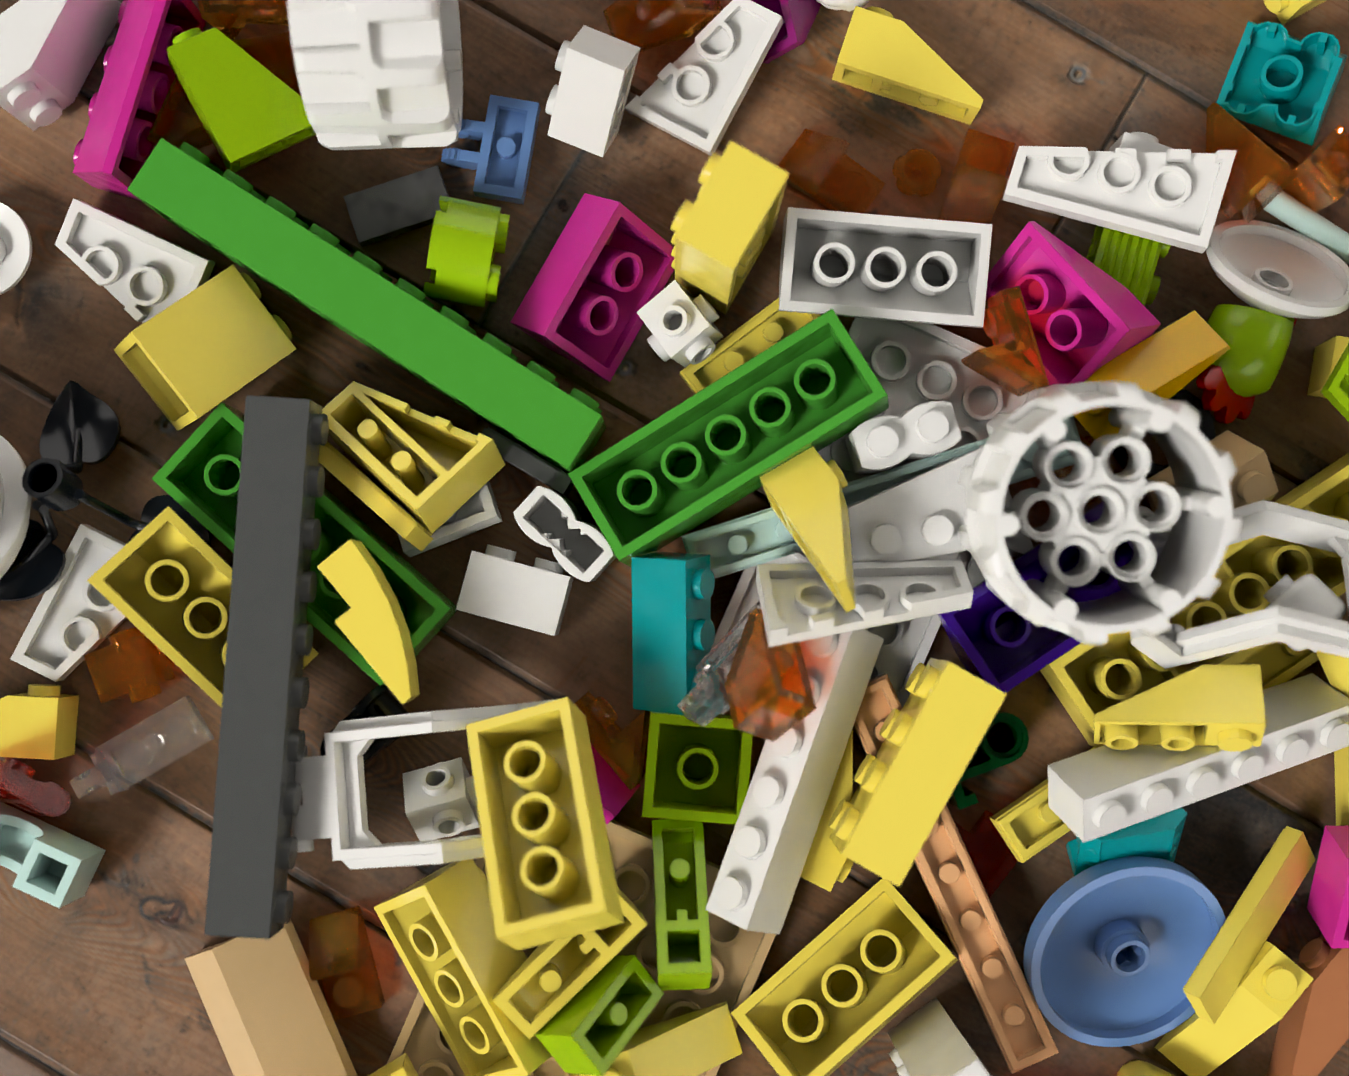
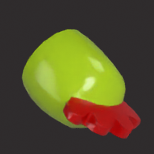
[1196,304,1298,424]

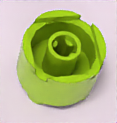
[424,195,510,308]

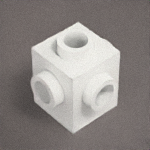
[636,280,723,367]
[403,757,480,841]

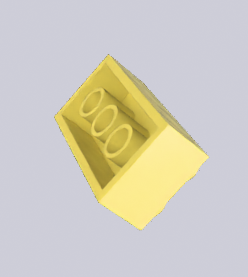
[671,141,789,315]
[828,658,1007,887]
[466,697,624,950]

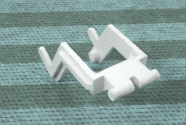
[1130,500,1349,669]
[291,699,557,869]

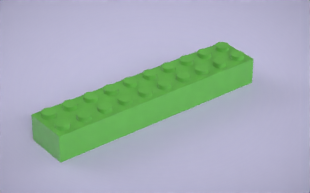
[127,138,606,473]

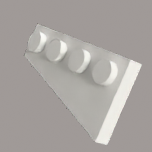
[1002,146,1237,254]
[756,560,974,647]

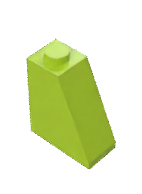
[167,27,316,173]

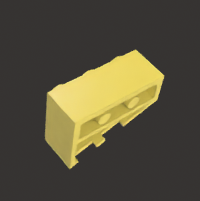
[322,381,506,534]

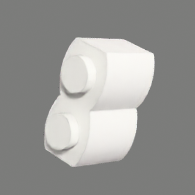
[844,401,962,475]
[513,486,616,582]

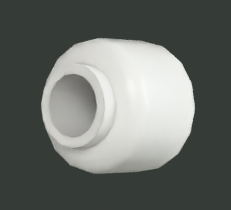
[1263,574,1346,653]

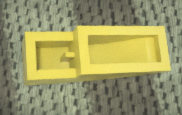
[317,539,420,704]

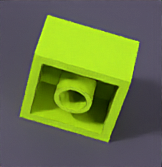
[642,711,754,825]

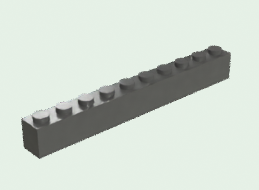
[204,395,329,939]

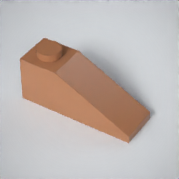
[1267,934,1349,1076]

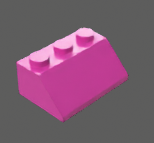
[510,193,675,382]

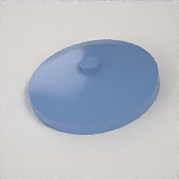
[1023,856,1226,1047]

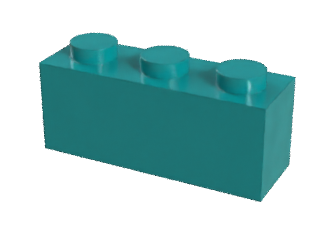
[631,552,715,715]

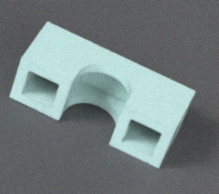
[0,801,106,908]

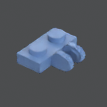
[441,94,541,205]

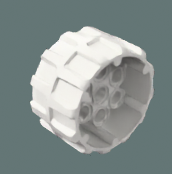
[287,0,463,150]
[958,381,1243,646]

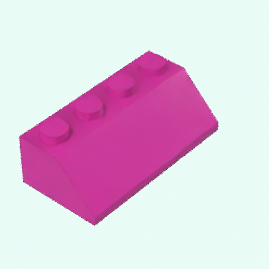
[73,0,206,201]

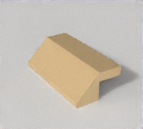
[184,919,357,1076]

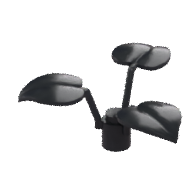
[0,380,211,601]

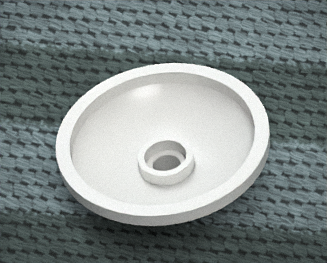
[1206,219,1349,319]

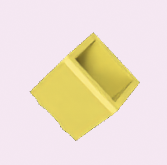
[114,265,296,431]

